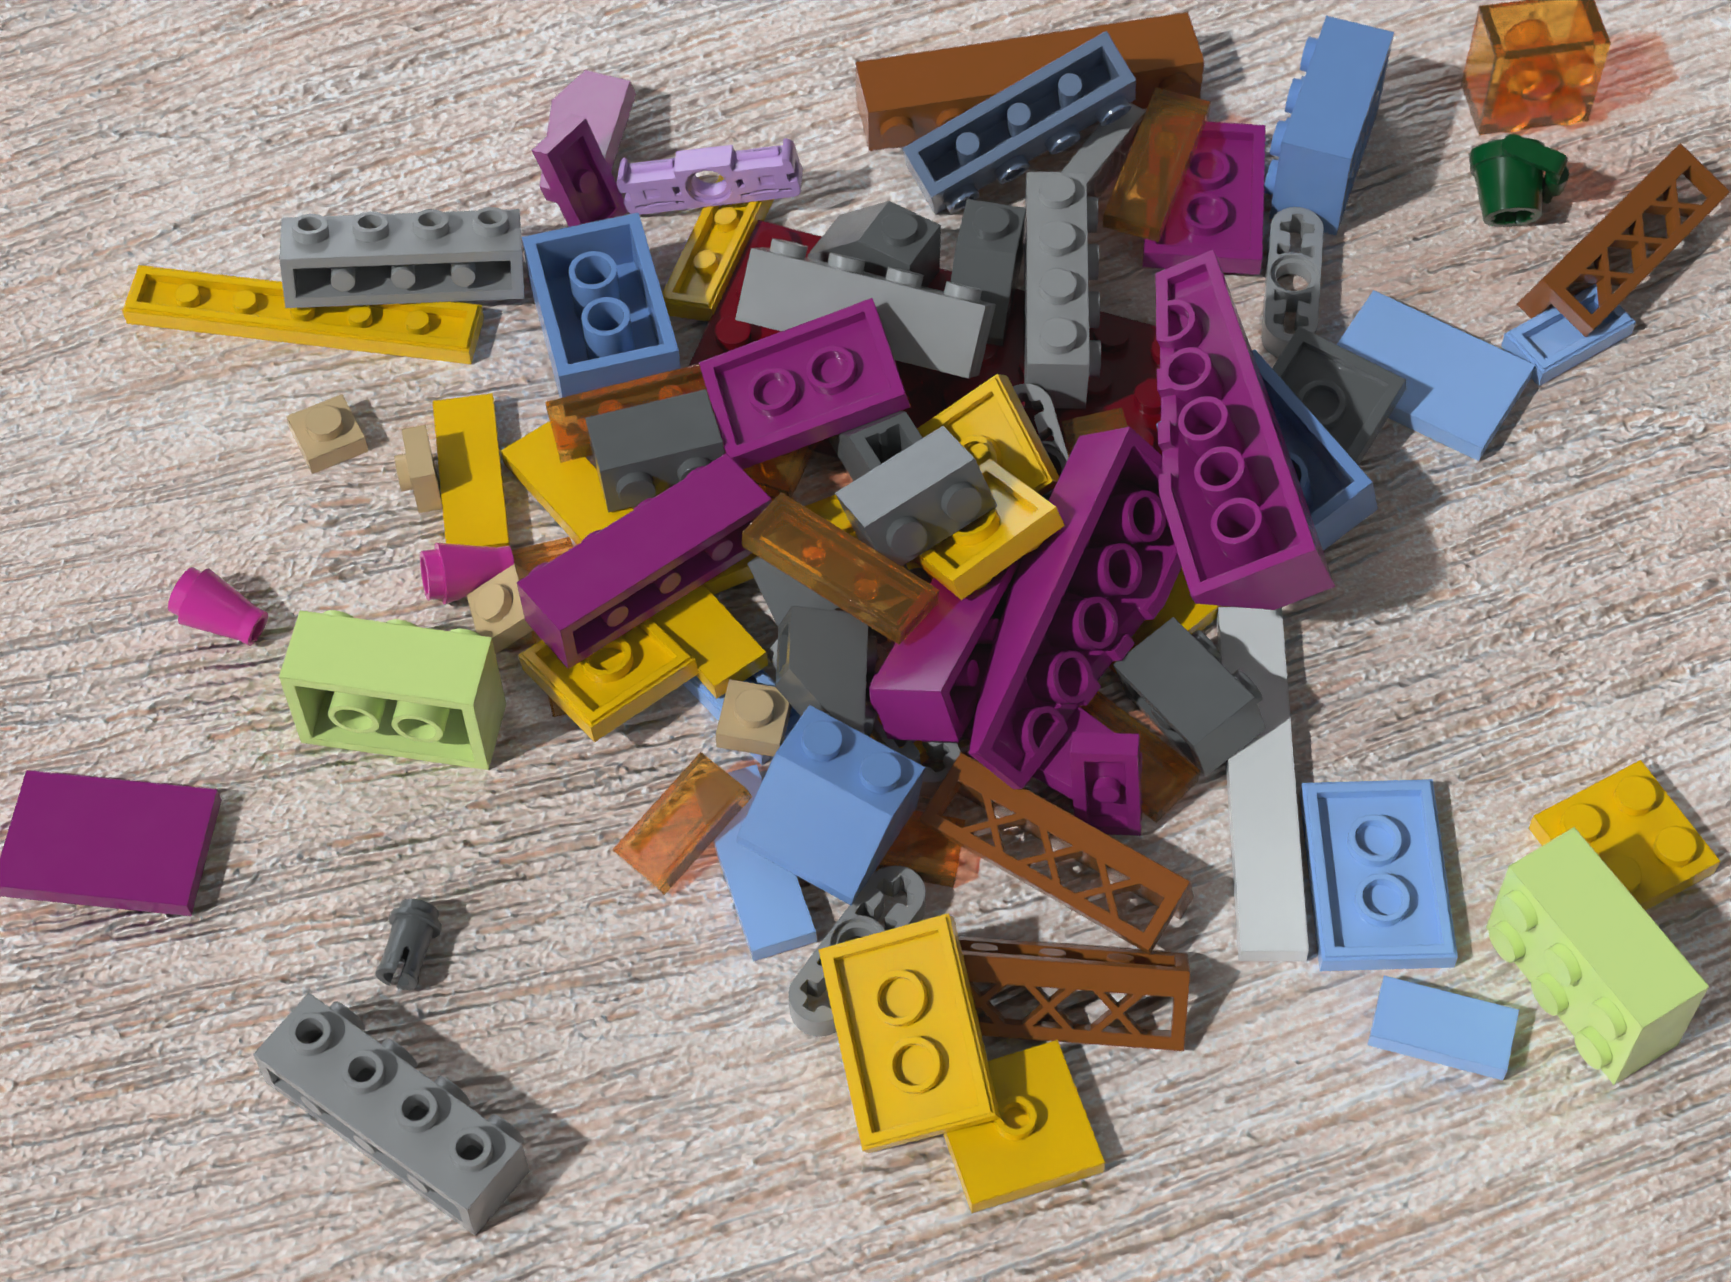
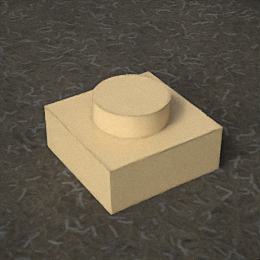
[286,394,369,474]
[394,425,442,513]
[466,564,533,654]
[715,679,792,757]

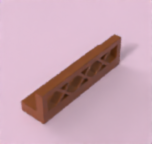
[1517,143,1730,337]
[919,753,1194,955]
[959,936,1190,1051]

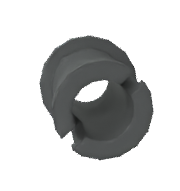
[375,899,442,990]

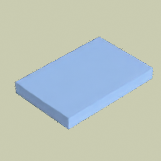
[1337,290,1535,461]
[1299,779,1458,971]

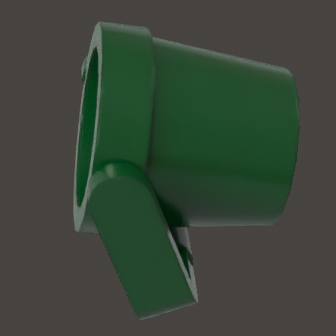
[1469,134,1569,227]

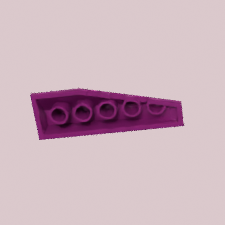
[1155,250,1335,610]
[969,427,1182,790]

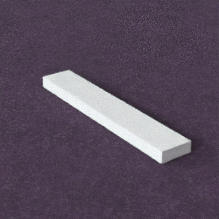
[1217,607,1309,961]

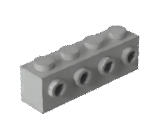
[1024,172,1101,409]
[279,207,524,308]
[735,239,996,378]
[253,993,529,1236]

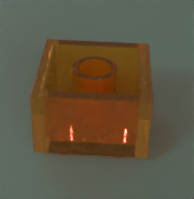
[1461,0,1611,135]

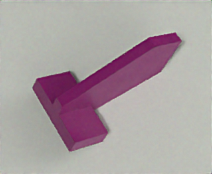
[531,70,636,227]
[962,706,1143,836]

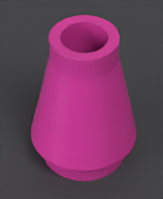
[420,543,514,605]
[168,567,268,646]

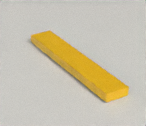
[122,265,484,364]
[501,420,768,699]

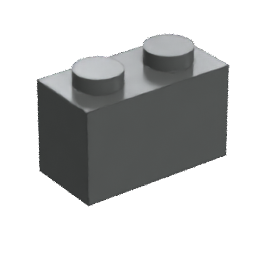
[585,389,724,512]
[835,426,997,574]
[1113,617,1266,777]

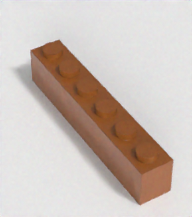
[855,12,1205,151]

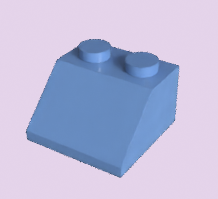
[736,705,925,906]

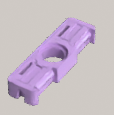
[617,138,803,215]

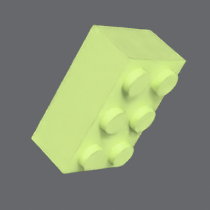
[279,610,506,770]
[1486,827,1709,1085]

